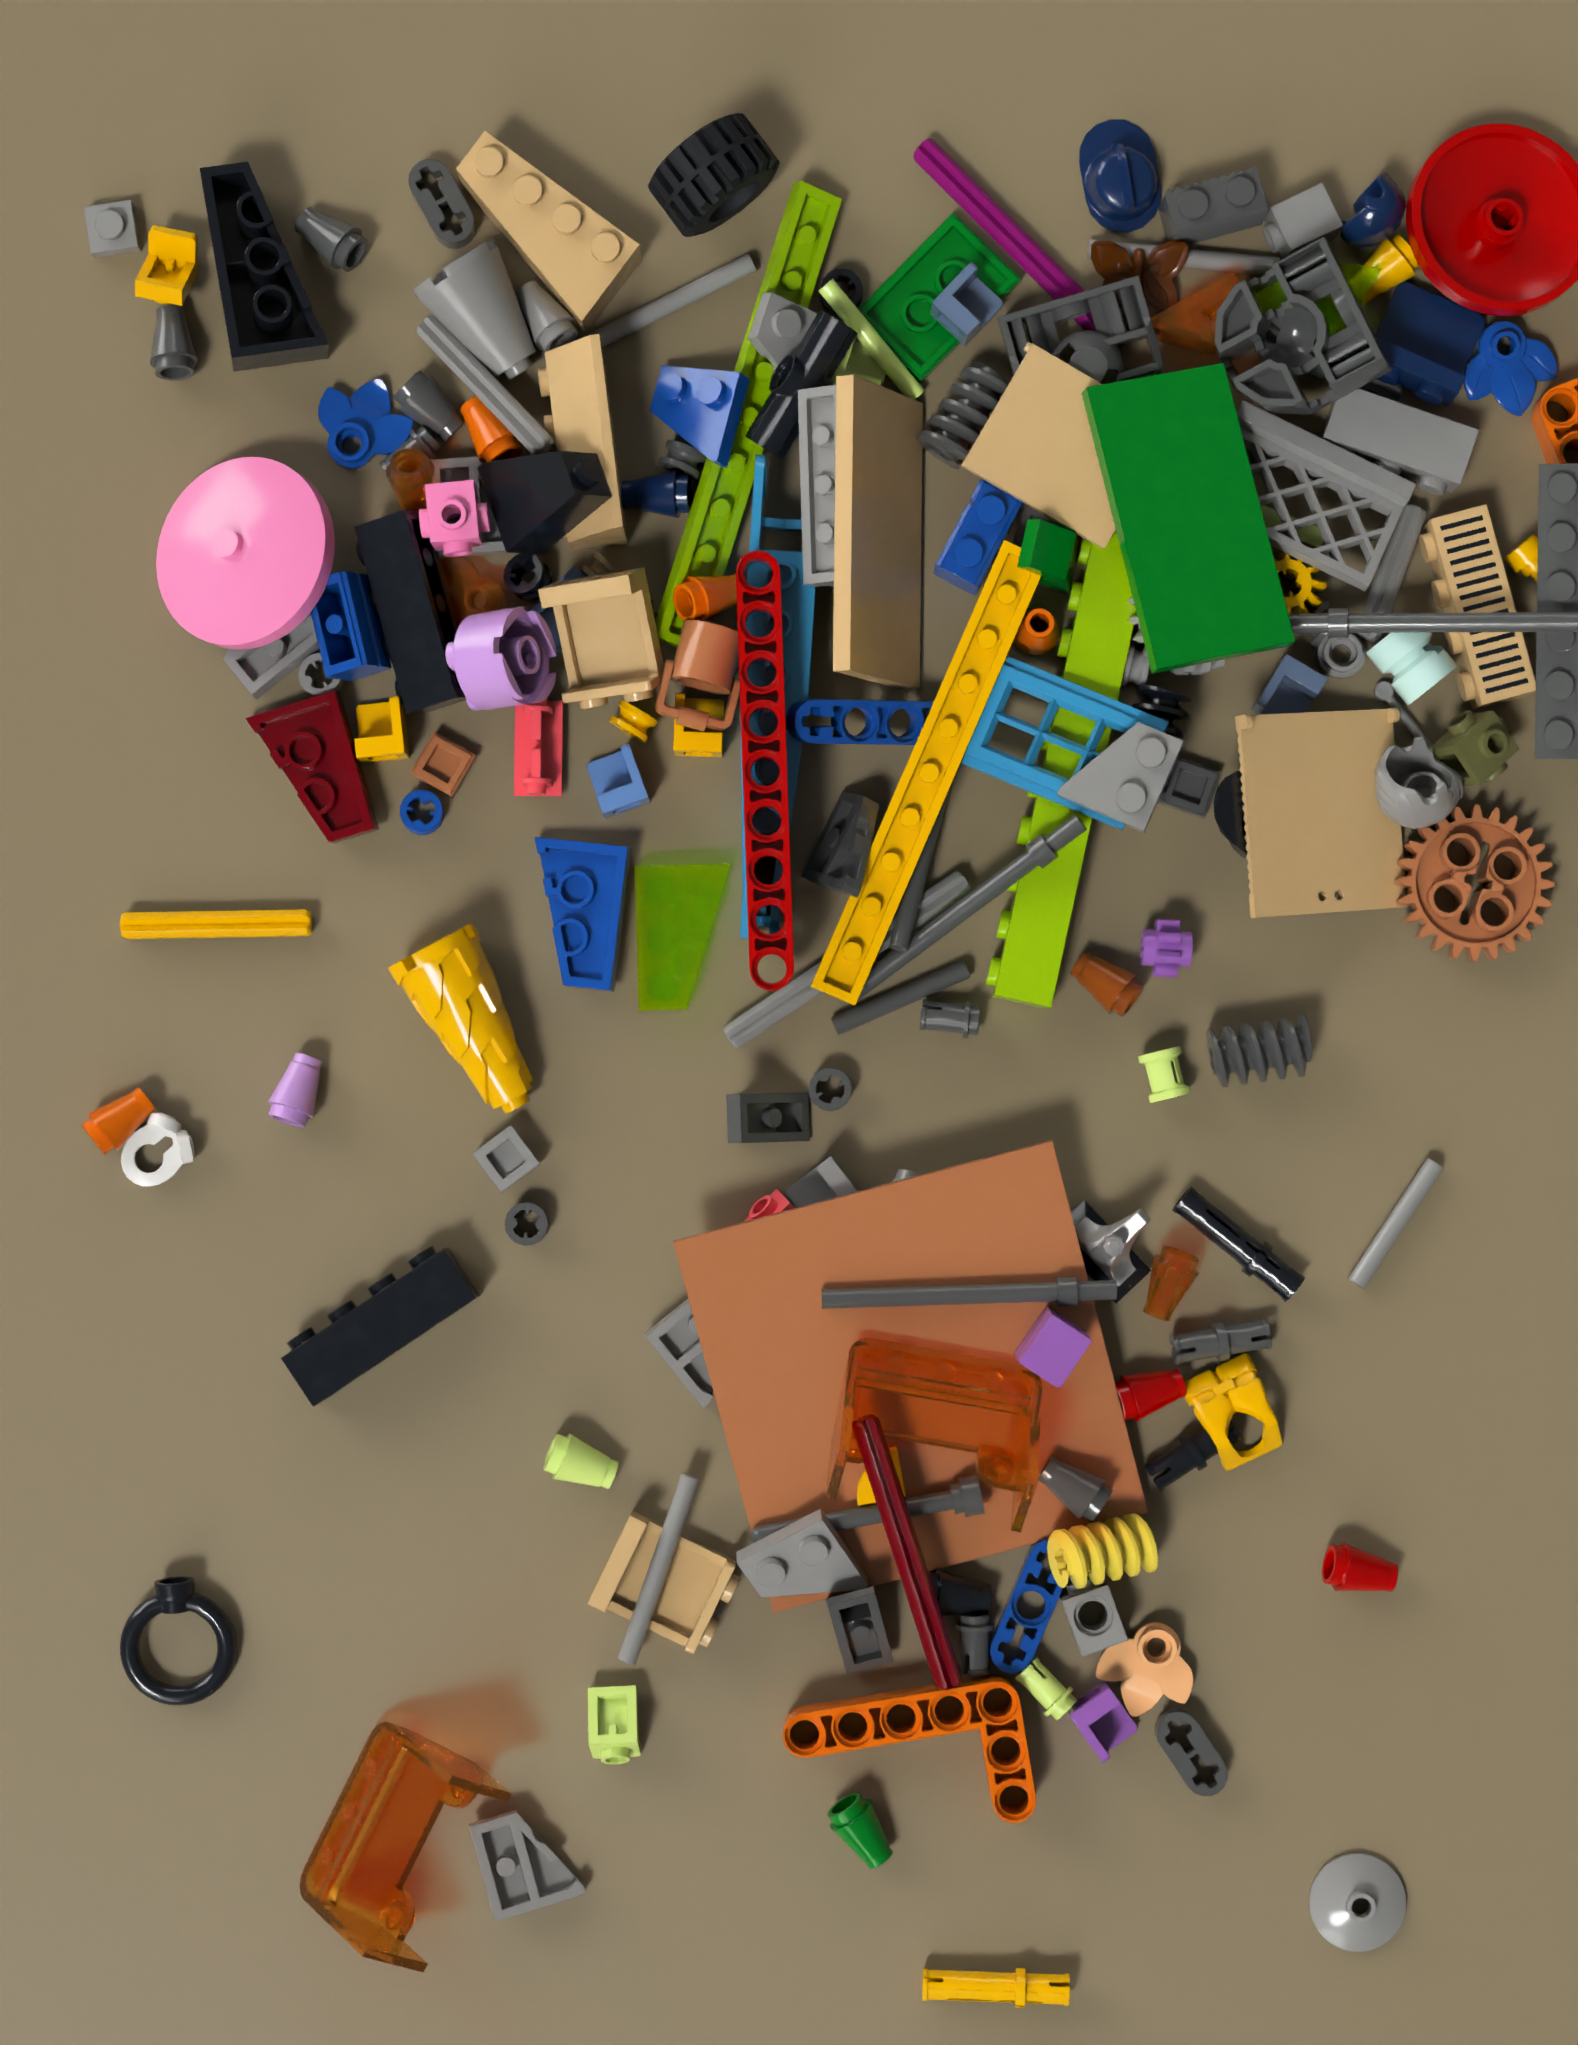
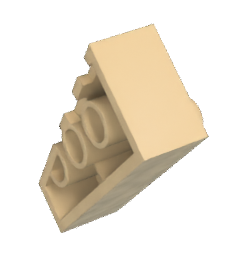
[456,131,642,335]

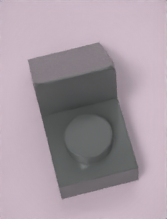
[726,1093,810,1143]
[826,1586,894,1674]

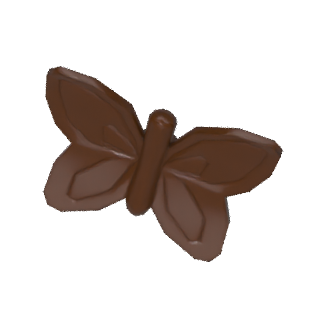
[1091,241,1189,313]

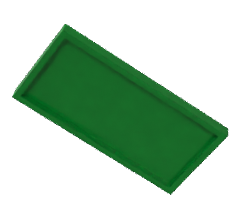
[1082,363,1295,674]

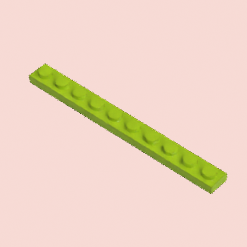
[655,180,842,647]

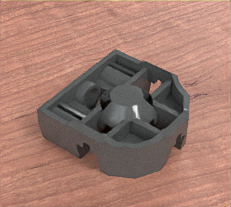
[1214,237,1392,415]
[997,276,1163,384]

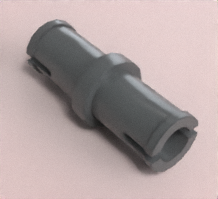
[1170,1318,1272,1365]

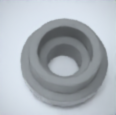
[1316,633,1366,679]

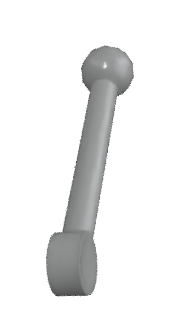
[1374,681,1433,748]

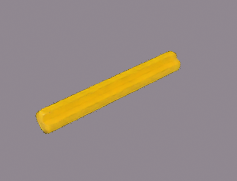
[120,909,312,939]

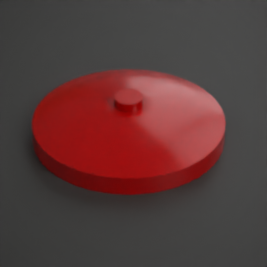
[1406,124,1578,316]

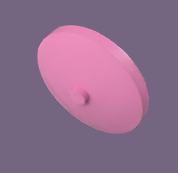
[156,457,335,650]

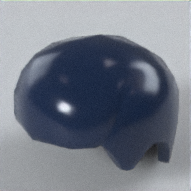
[1340,172,1406,248]

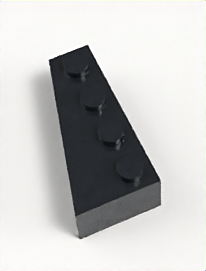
[200,162,329,372]

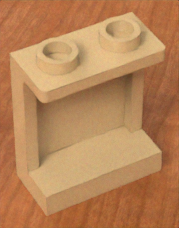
[538,567,664,709]
[587,1511,740,1655]

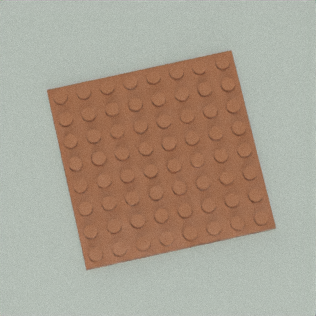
[673,1140,1148,1613]

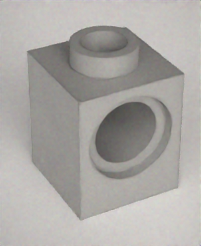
[1262,183,1343,259]
[1059,1576,1128,1657]

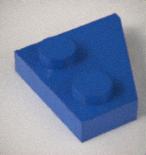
[650,365,750,468]

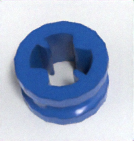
[400,790,444,835]

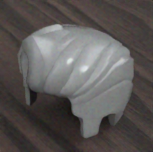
[1375,737,1464,829]

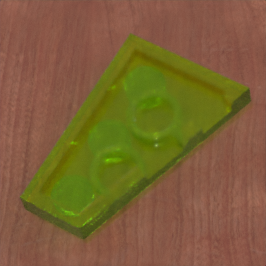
[635,863,731,1012]

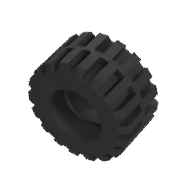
[648,113,780,237]

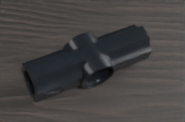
[745,310,858,459]

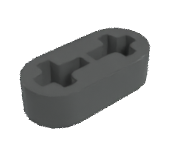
[408,159,476,249]
[1155,1708,1228,1796]

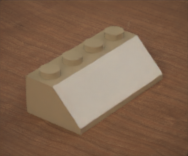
[538,334,628,551]

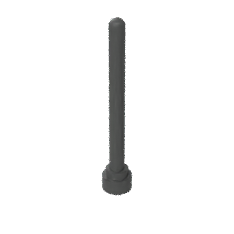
[751,1475,985,1543]

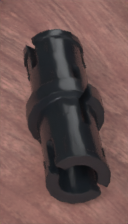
[1144,1421,1242,1492]

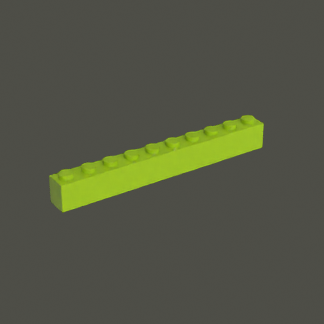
[985,530,1136,1009]

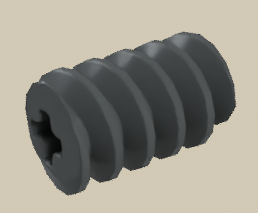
[917,361,1009,469]
[1206,1015,1312,1087]

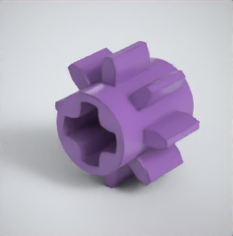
[1140,919,1193,978]

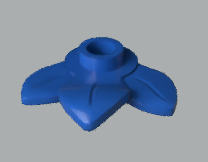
[1463,321,1558,416]
[318,379,414,469]

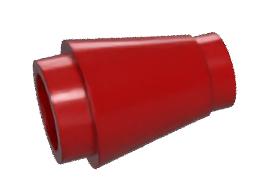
[1115,1369,1187,1422]
[1322,1543,1398,1592]

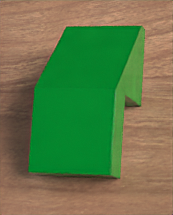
[1017,519,1080,593]

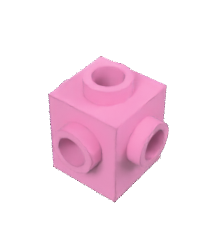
[419,480,490,557]

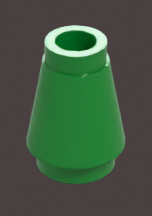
[828,1792,893,1869]

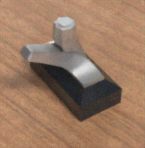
[1071,1200,1151,1304]

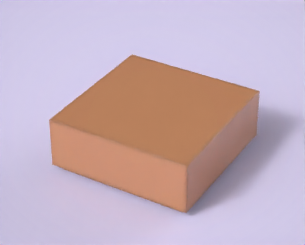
[410,732,477,798]

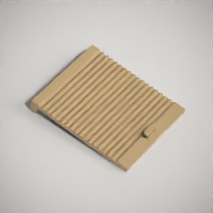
[1235,708,1407,918]

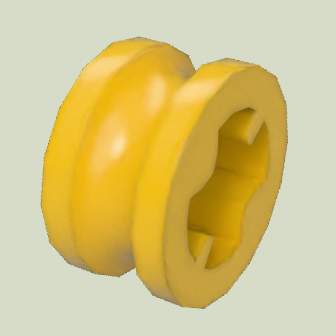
[608,700,658,743]

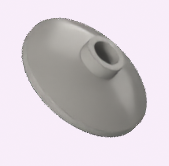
[1309,1853,1407,1952]

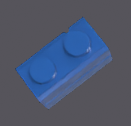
[933,480,1023,596]
[311,571,392,681]

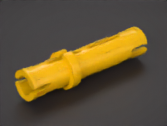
[922,1968,1070,2008]

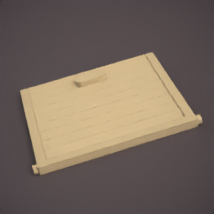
[961,342,1116,550]

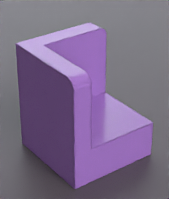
[1014,1305,1093,1388]
[1067,1681,1137,1763]

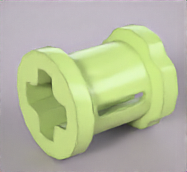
[1138,1046,1191,1103]

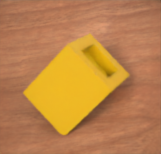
[673,693,725,758]
[354,696,410,763]

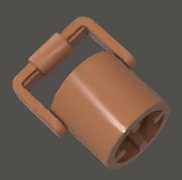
[655,620,740,731]

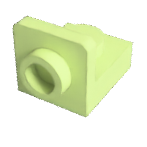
[588,1685,641,1764]

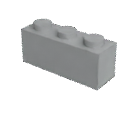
[1320,388,1479,496]

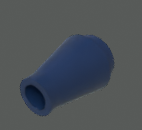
[621,470,693,518]

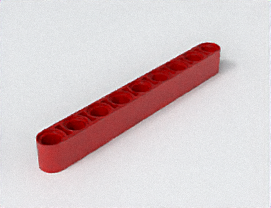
[736,550,794,991]

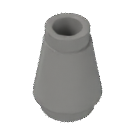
[515,281,578,352]

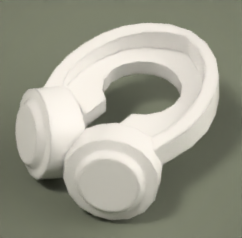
[121,1113,195,1186]

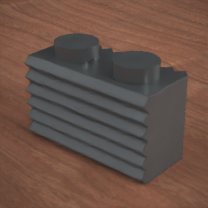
[1158,166,1269,245]

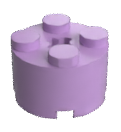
[445,607,557,711]

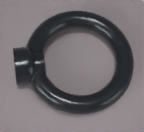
[120,1576,237,1705]

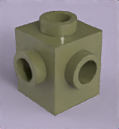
[1430,710,1519,786]

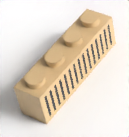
[1419,504,1536,711]

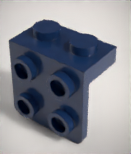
[1375,282,1485,406]

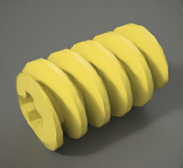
[1047,1513,1158,1589]

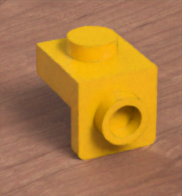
[135,225,198,306]

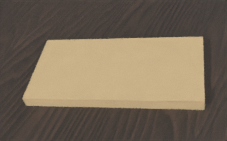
[833,374,923,690]

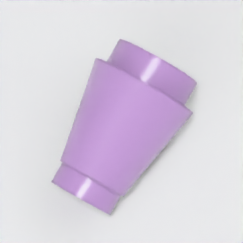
[268,1053,323,1128]

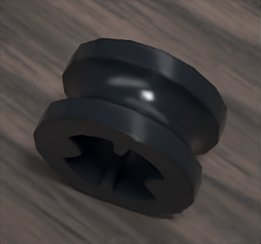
[820,268,863,316]
[503,553,553,601]

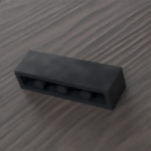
[354,509,466,714]
[281,1246,480,1407]

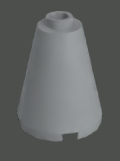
[413,239,536,380]

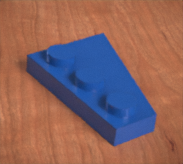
[535,837,632,992]

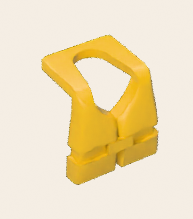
[1184,1353,1283,1471]

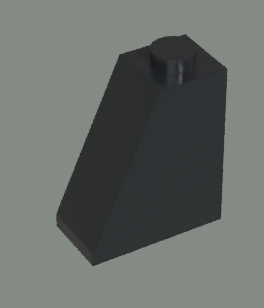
[477,451,612,554]

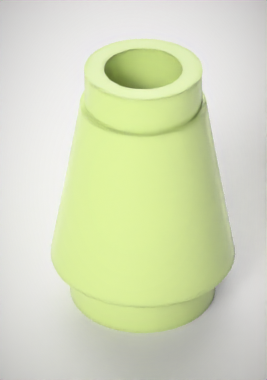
[543,1433,619,1489]

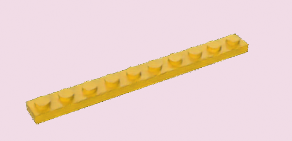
[810,540,1041,1006]

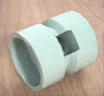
[1366,632,1458,705]

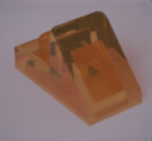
[1151,272,1239,356]

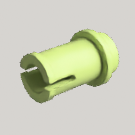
[1015,1656,1077,1720]

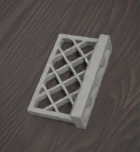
[798,385,836,587]
[1236,400,1416,592]

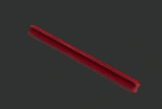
[852,1414,963,1690]

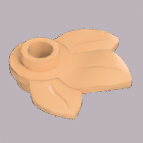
[1096,1622,1193,1717]

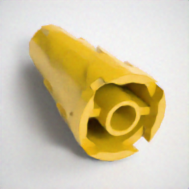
[388,922,533,1114]

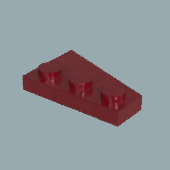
[245,690,379,843]

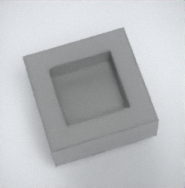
[84,200,141,258]
[472,1125,541,1193]

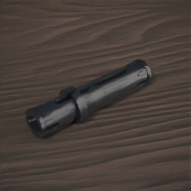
[1172,1186,1305,1302]

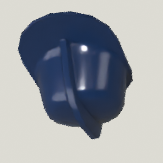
[1079,120,1161,233]

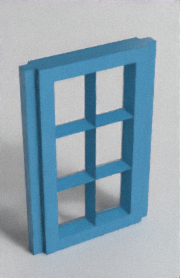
[961,656,1169,831]

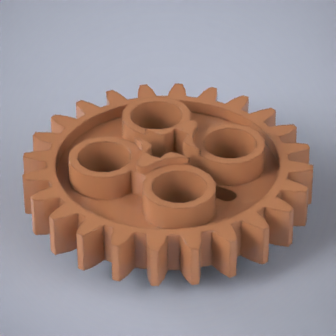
[1394,804,1555,962]

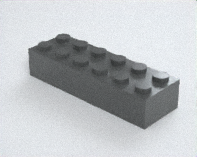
[1535,463,1578,759]

